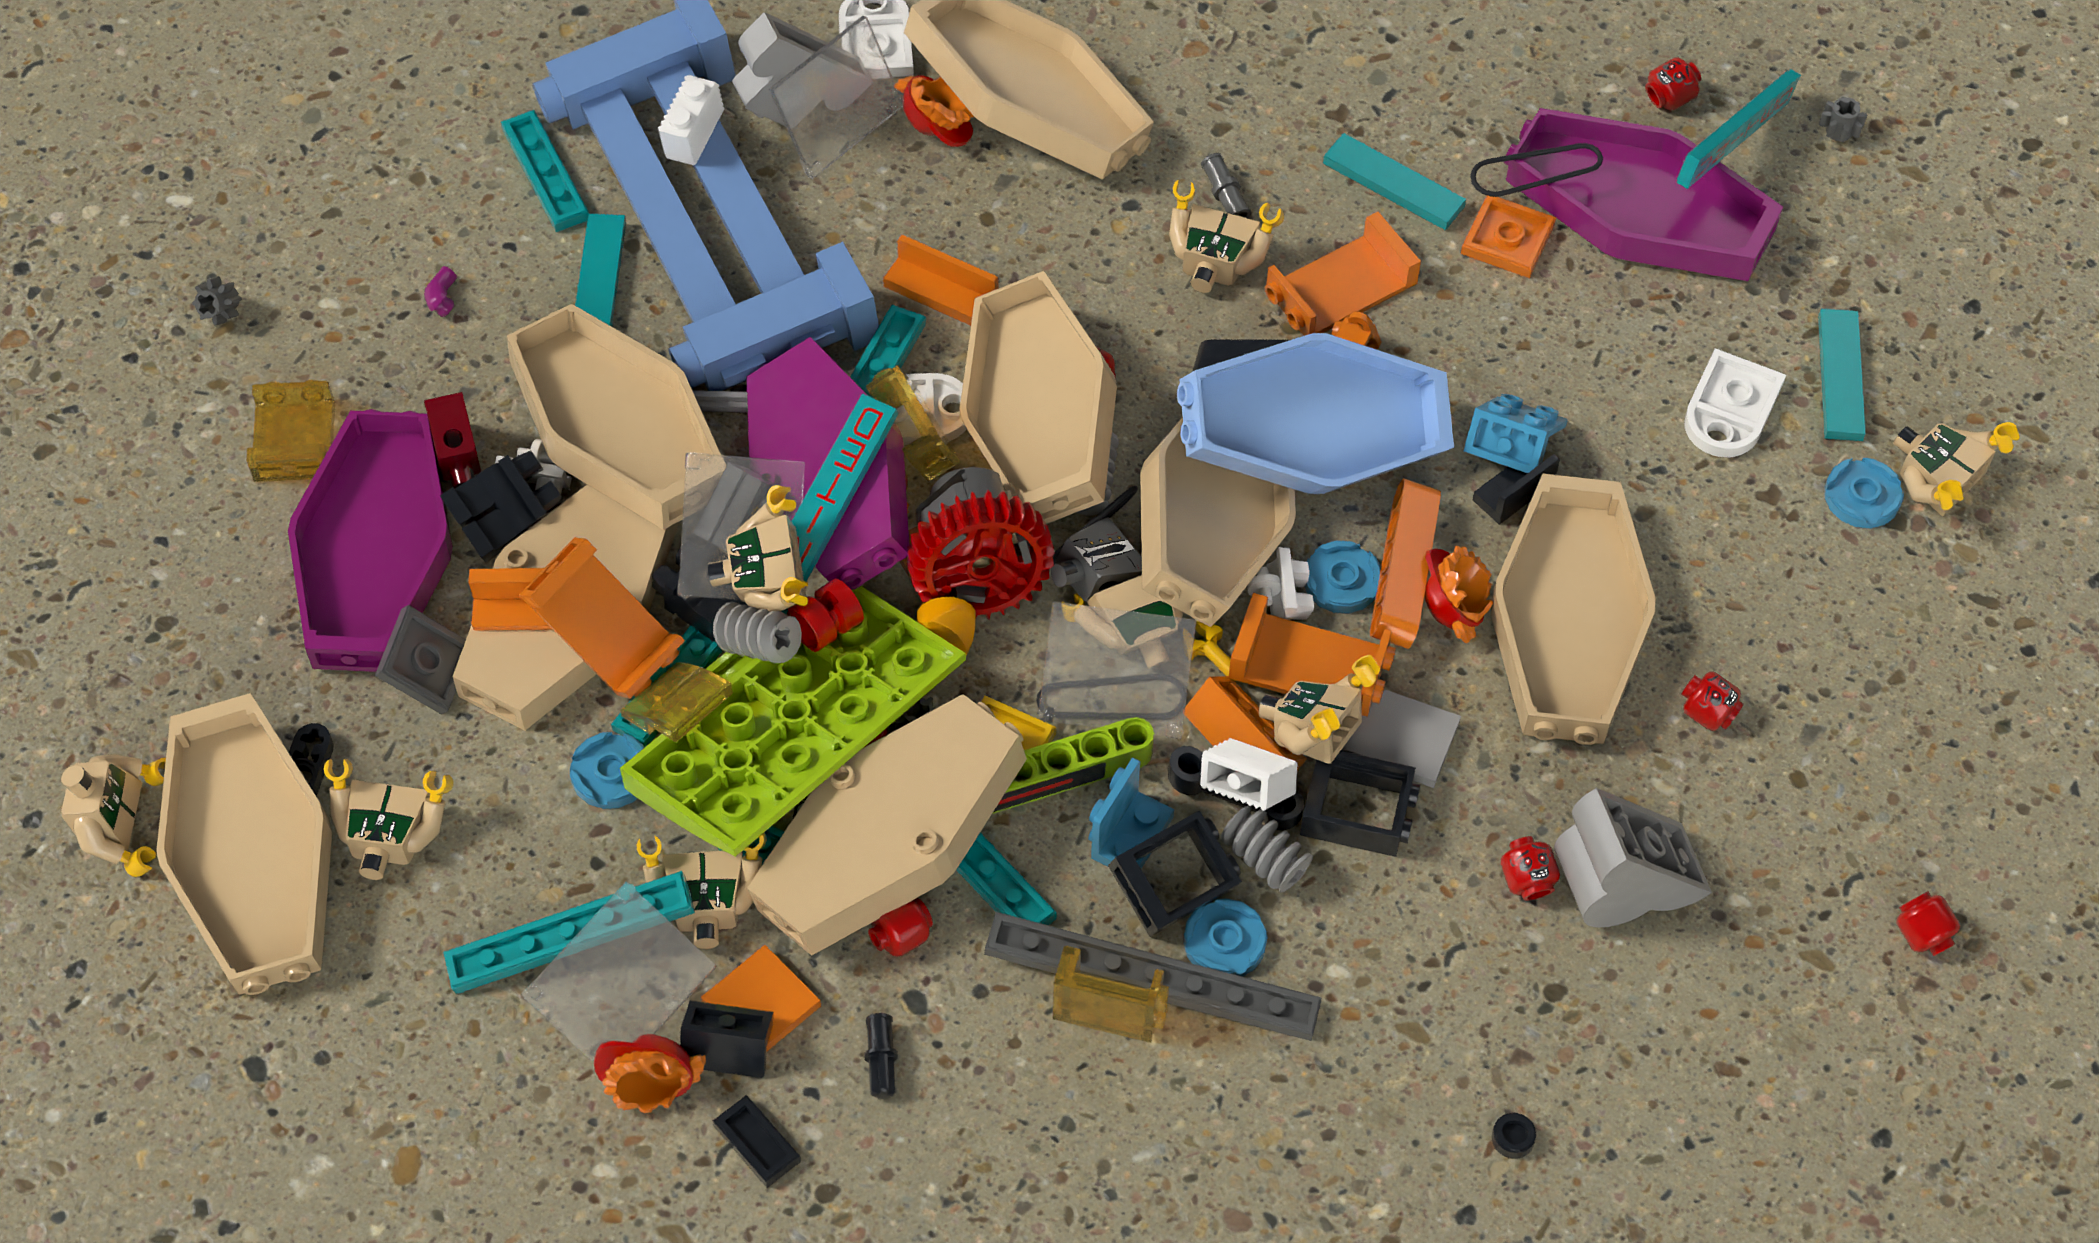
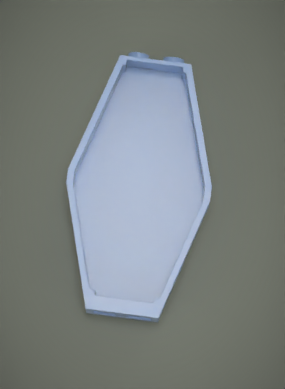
[1177,333,1454,494]

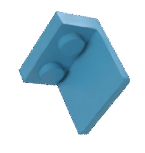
[1463,394,1568,473]
[1088,758,1174,869]

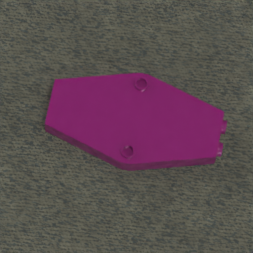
[1504,108,1783,281]
[747,337,909,590]
[288,409,453,672]

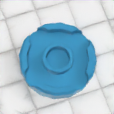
[1825,458,1904,528]
[1304,540,1381,614]
[570,732,645,809]
[1183,898,1268,977]

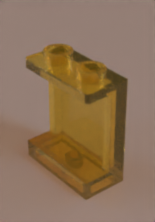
[866,366,961,482]
[246,380,335,482]
[1053,945,1170,1043]

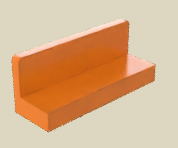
[883,235,999,326]
[468,568,553,631]
[1183,676,1307,771]

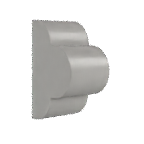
[1554,788,1712,928]

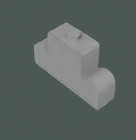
[732,12,871,127]

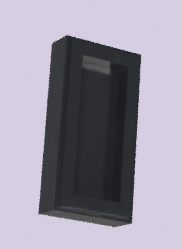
[713,1095,801,1188]

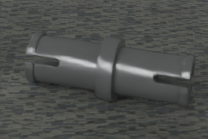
[1201,153,1252,218]

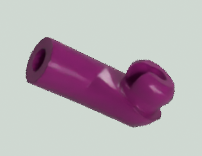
[424,266,457,317]

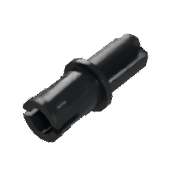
[864,1013,898,1100]

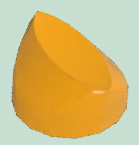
[917,597,976,656]

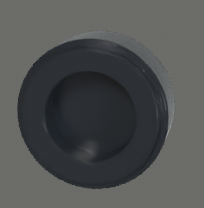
[1491,1113,1536,1159]

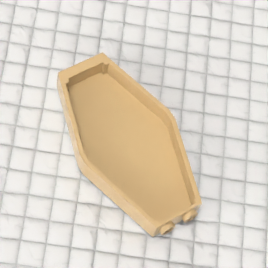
[904,0,1154,179]
[960,271,1117,524]
[507,304,726,530]
[1140,417,1296,627]
[1491,474,1656,745]
[452,484,680,731]
[156,693,332,995]
[747,694,1027,956]

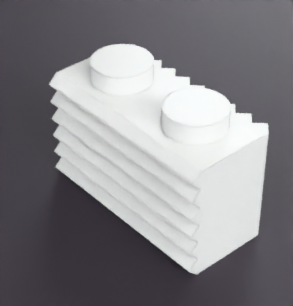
[658,75,725,165]
[1200,738,1298,811]

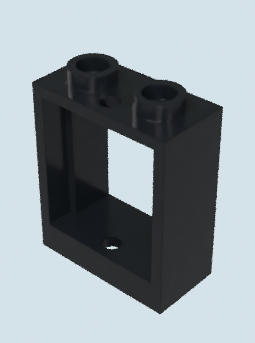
[1300,751,1421,857]
[1108,810,1242,937]

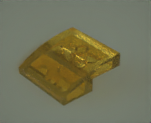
[620,662,733,743]

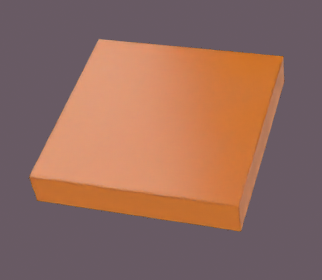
[1461,196,1557,278]
[701,945,821,1052]

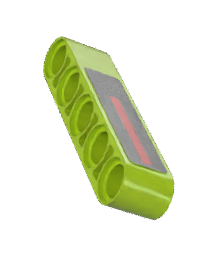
[992,717,1154,814]

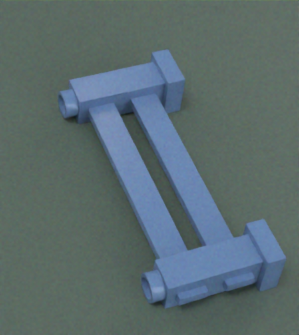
[532,0,879,391]

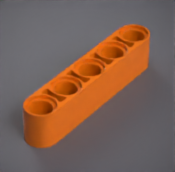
[1370,479,1441,649]

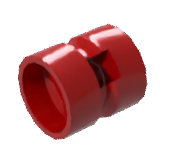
[787,578,864,652]

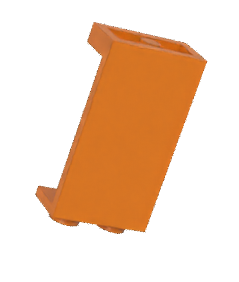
[1265,211,1421,336]
[519,537,685,698]
[1229,593,1396,717]

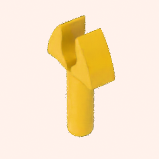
[1182,620,1236,682]

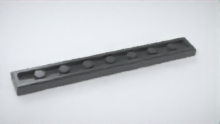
[984,912,1322,1041]

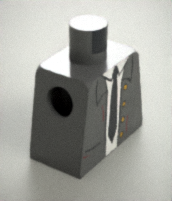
[1051,517,1142,602]

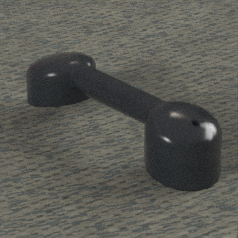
[1168,746,1304,831]

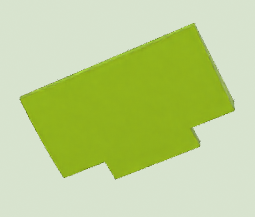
[620,586,966,857]

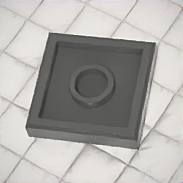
[375,605,466,715]

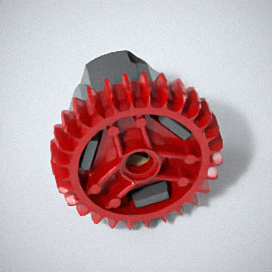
[907,467,1055,620]

